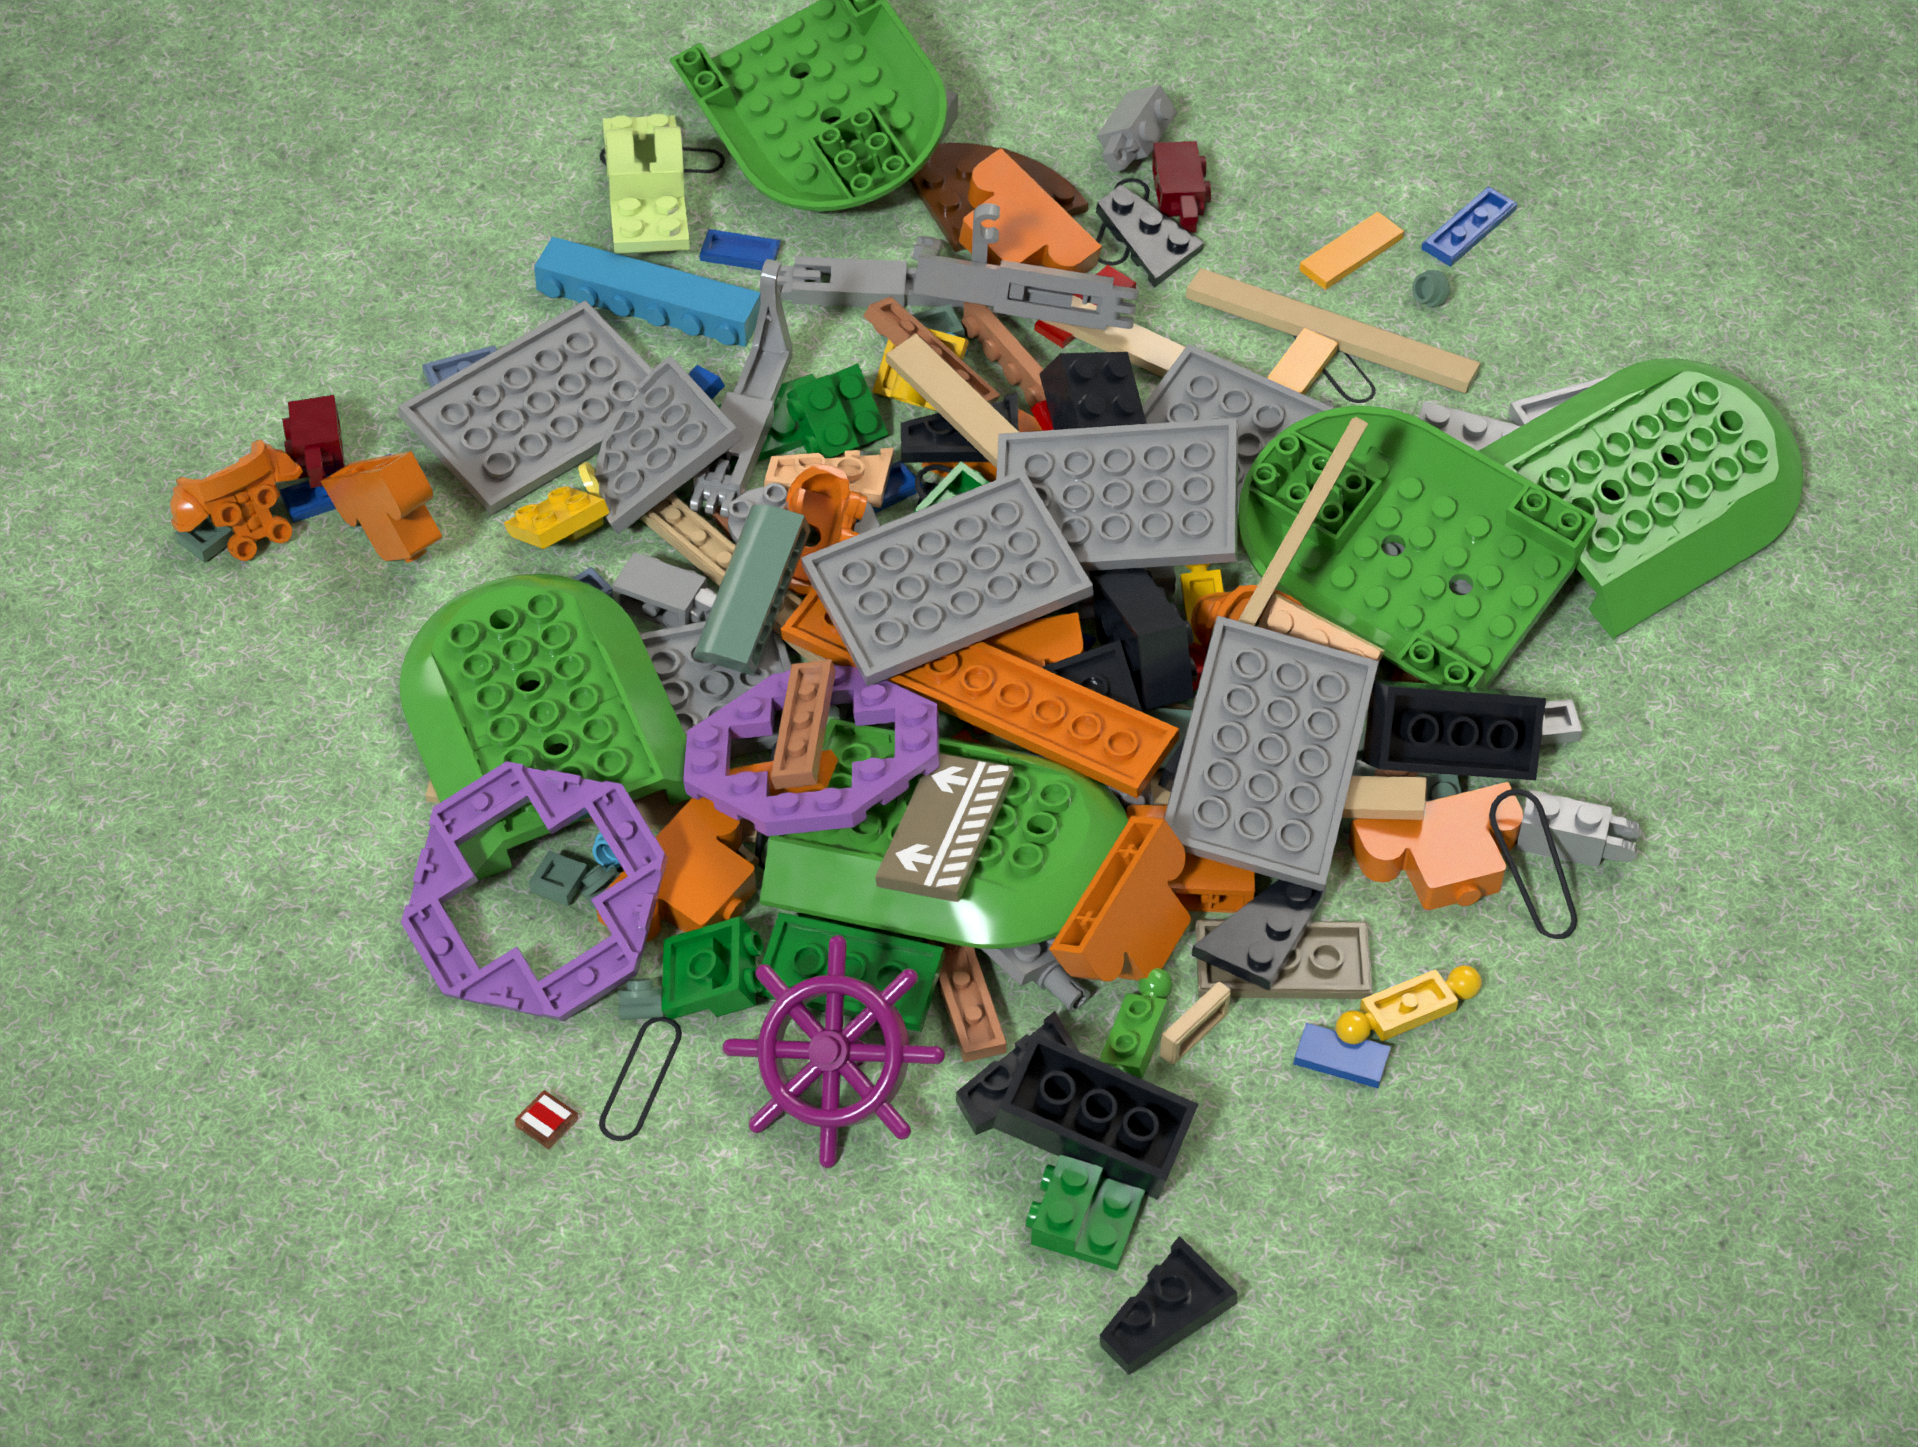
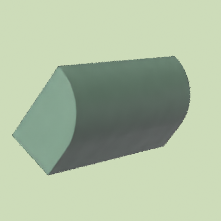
[693,505,811,676]

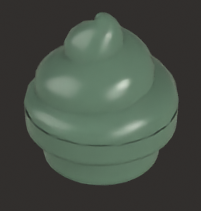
[1412,270,1451,307]

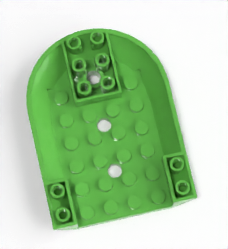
[669,0,948,211]
[1479,358,1803,639]
[1238,406,1597,688]
[400,574,692,880]
[760,719,1128,949]

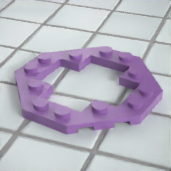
[683,665,939,836]
[401,761,668,1021]

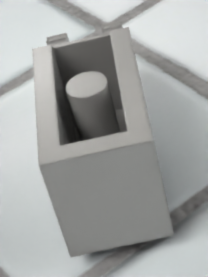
[1516,790,1642,867]

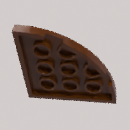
[909,143,1089,252]

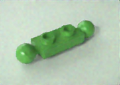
[1099,968,1173,1079]

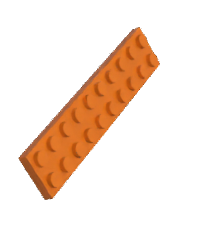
[780,587,1179,799]

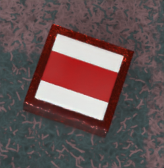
[514,1090,578,1150]

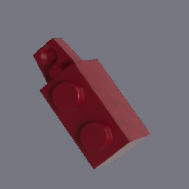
[1151,141,1211,233]
[282,395,345,488]

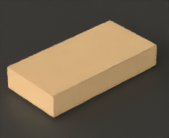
[1160,981,1231,1064]

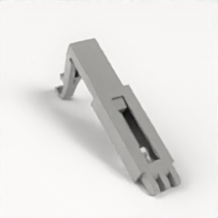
[777,203,1000,308]
[913,236,1139,330]
[690,259,793,518]

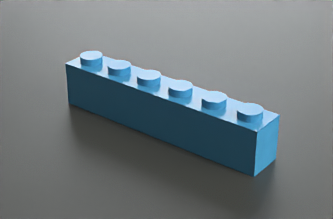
[534,237,761,347]

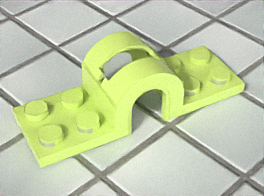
[603,114,689,254]

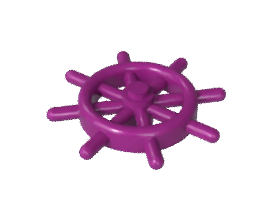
[722,935,945,1168]

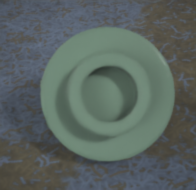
[580,864,620,910]
[618,978,663,1020]

